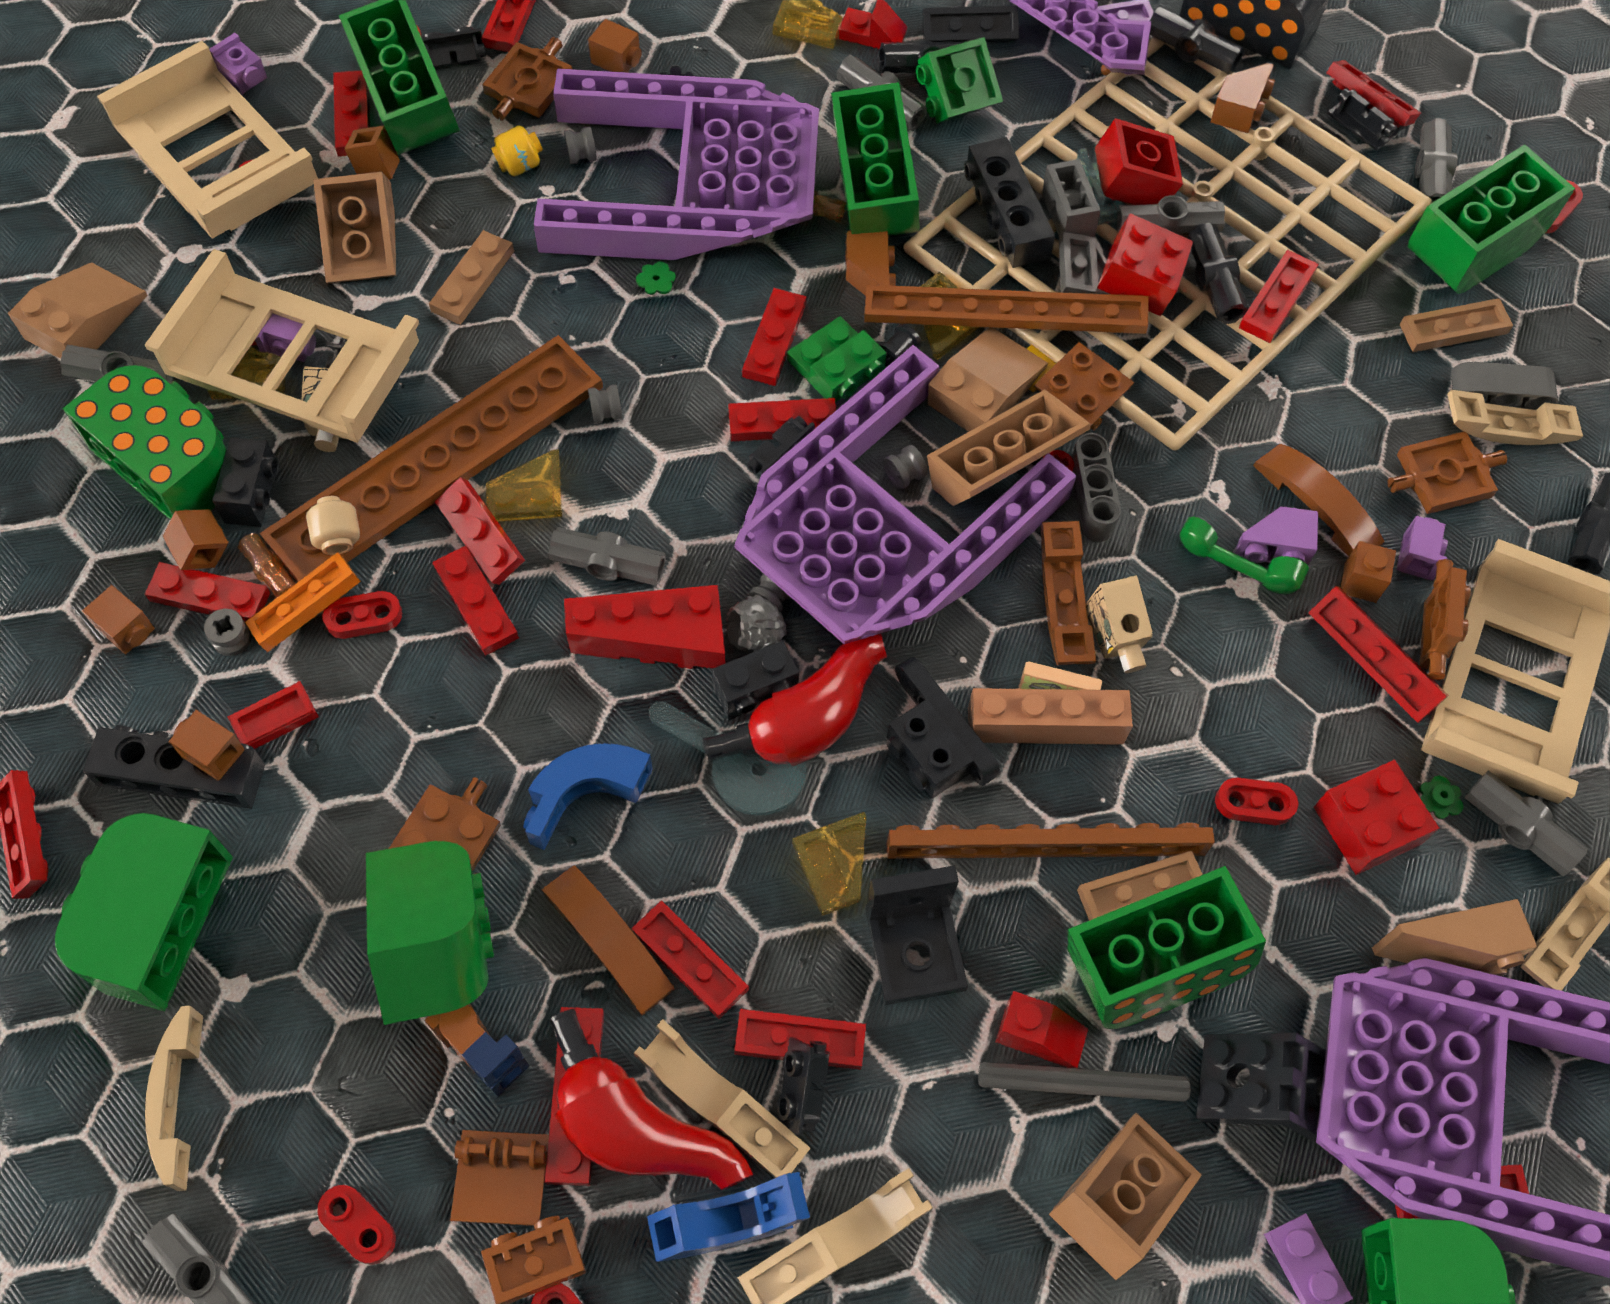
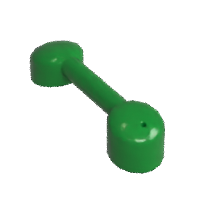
[1180,516,1309,595]

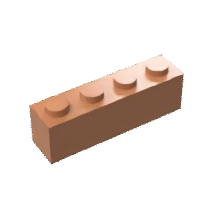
[968,688,1133,745]

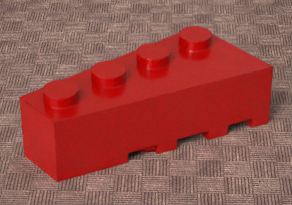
[564,585,725,669]

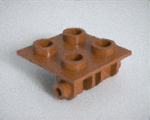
[1034,342,1134,431]
[450,1130,549,1226]

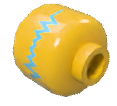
[491,125,543,176]

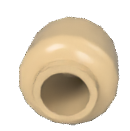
[306,496,360,555]

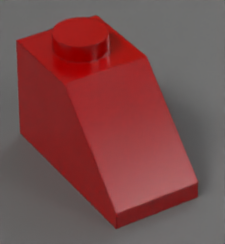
[995,991,1088,1069]

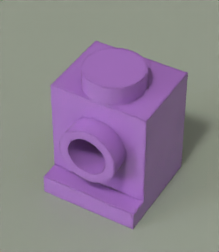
[209,33,267,95]
[255,314,316,362]
[1396,516,1448,581]

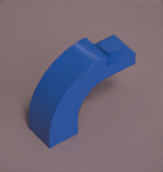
[523,743,653,850]
[647,1172,810,1262]

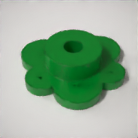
[636,262,676,295]
[1419,775,1463,819]

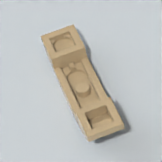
[1447,390,1583,445]
[1521,857,1610,991]
[145,1006,203,1191]

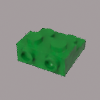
[916,37,1003,124]
[787,316,887,403]

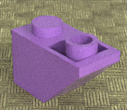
[1233,506,1318,565]

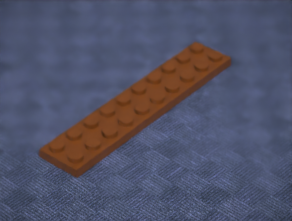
[260,335,603,582]

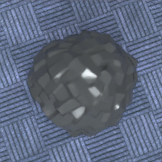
[726,595,787,654]

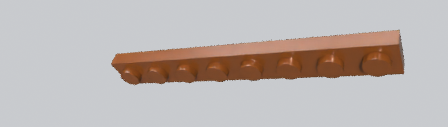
[864,285,1148,334]
[887,823,1215,859]

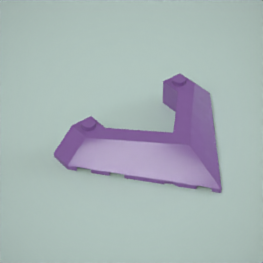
[1009,0,1151,75]

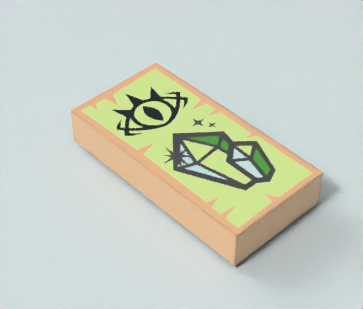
[1018,661,1102,690]

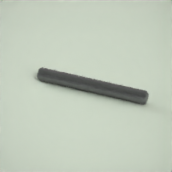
[978,1062,1191,1102]

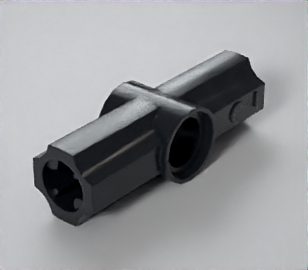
[1150,7,1245,75]
[878,39,965,73]
[1187,223,1249,324]
[1568,473,1610,575]

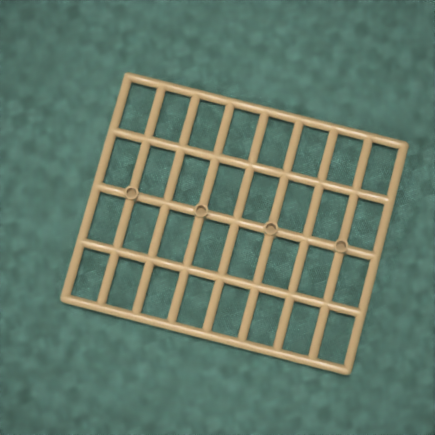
[903,37,1433,450]

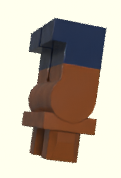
[424,1004,529,1097]

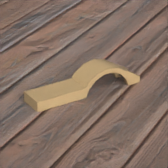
[633,1019,810,1178]
[738,1168,933,1304]

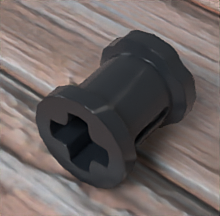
[879,324,922,367]

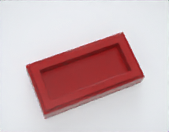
[227,681,319,749]

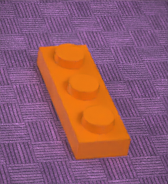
[245,552,361,652]

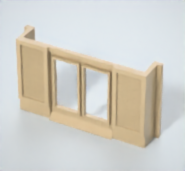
[97,41,318,239]
[145,249,419,443]
[1421,539,1610,804]

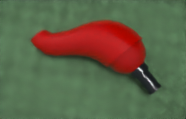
[703,633,887,767]
[549,1009,753,1190]

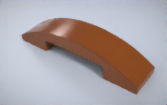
[1253,443,1385,556]
[1041,521,1096,665]
[541,865,675,1016]

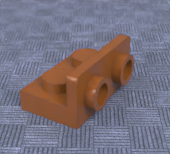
[481,1216,586,1304]

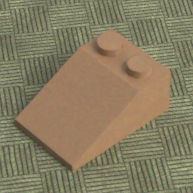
[313,172,396,284]
[8,262,148,359]
[928,327,1048,432]
[1372,899,1537,976]
[1049,1113,1202,1280]

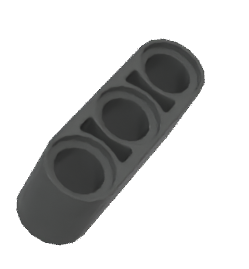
[1451,362,1558,410]
[1072,433,1121,542]

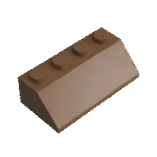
[927,389,1091,506]

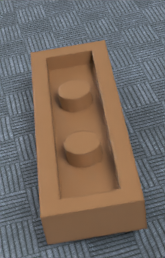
[429,230,514,325]
[1400,298,1513,352]
[1077,851,1202,920]

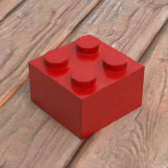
[1095,118,1183,205]
[1097,213,1193,316]
[1314,760,1439,875]

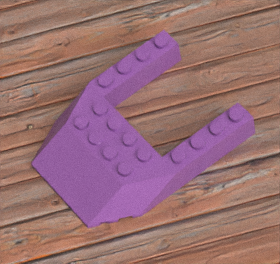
[534,69,819,260]
[734,345,1076,644]
[1316,958,1610,1278]

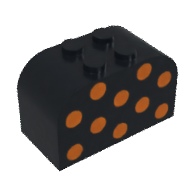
[1179,0,1329,69]

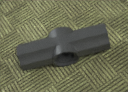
[837,54,927,132]
[1414,118,1458,202]
[1117,195,1225,236]
[60,345,181,385]
[548,527,666,586]
[1464,770,1588,877]
[142,1213,254,1304]

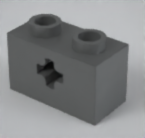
[1042,159,1100,238]

